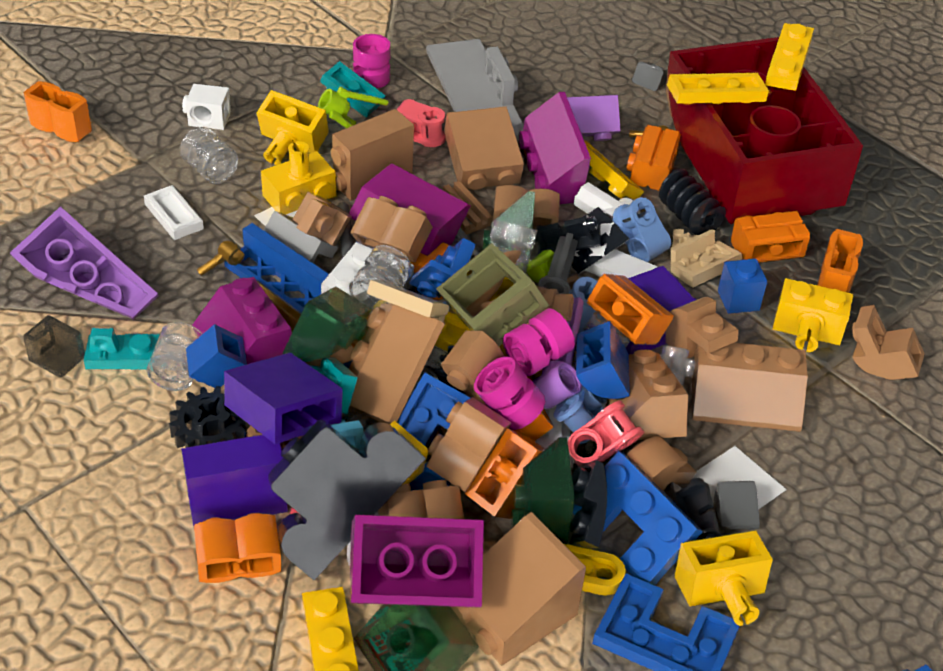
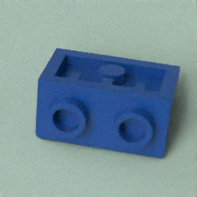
[410,238,476,298]

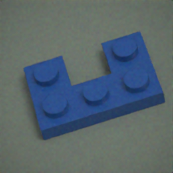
[397,373,470,491]
[568,451,703,585]
[592,573,740,671]

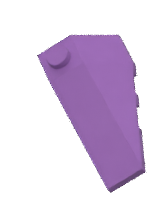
[10,207,159,320]

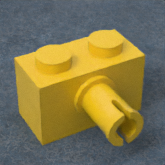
[256,90,329,165]
[261,141,336,215]
[772,278,853,352]
[675,530,773,626]

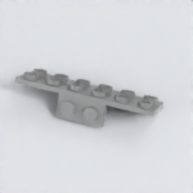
[426,39,524,146]

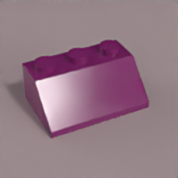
[519,91,591,205]
[349,163,471,256]
[192,276,295,364]
[350,515,484,608]

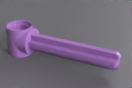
[532,297,584,409]

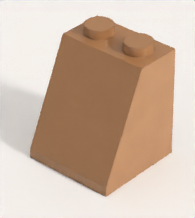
[449,512,586,666]

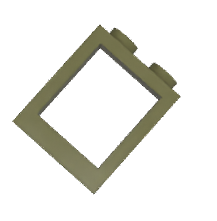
[436,243,549,346]

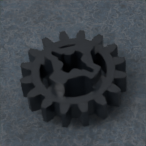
[169,386,250,448]

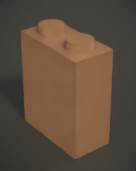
[444,106,524,190]
[331,109,414,201]

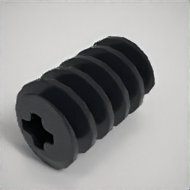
[659,169,726,235]

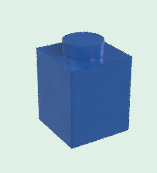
[718,259,767,314]
[186,324,247,388]

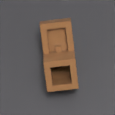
[292,192,352,246]
[666,297,738,359]
[852,305,925,380]
[626,436,697,491]

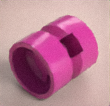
[353,34,391,89]
[503,308,575,377]
[474,357,546,430]

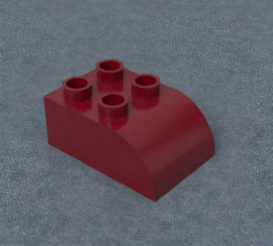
[668,37,863,224]

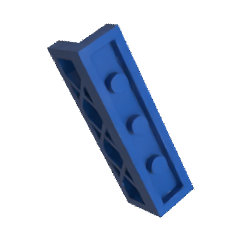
[224,223,345,330]

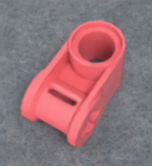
[397,99,446,148]
[568,400,644,467]

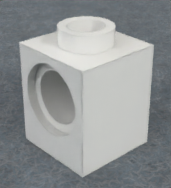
[183,84,231,130]

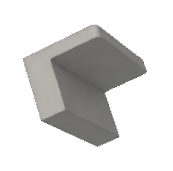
[264,210,338,263]

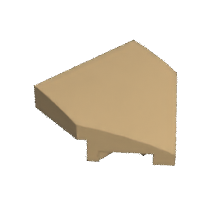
[671,229,742,288]
[367,280,449,322]

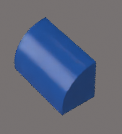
[576,321,630,399]

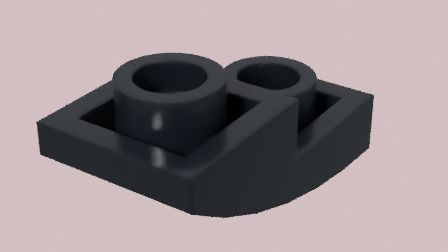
[568,460,607,549]

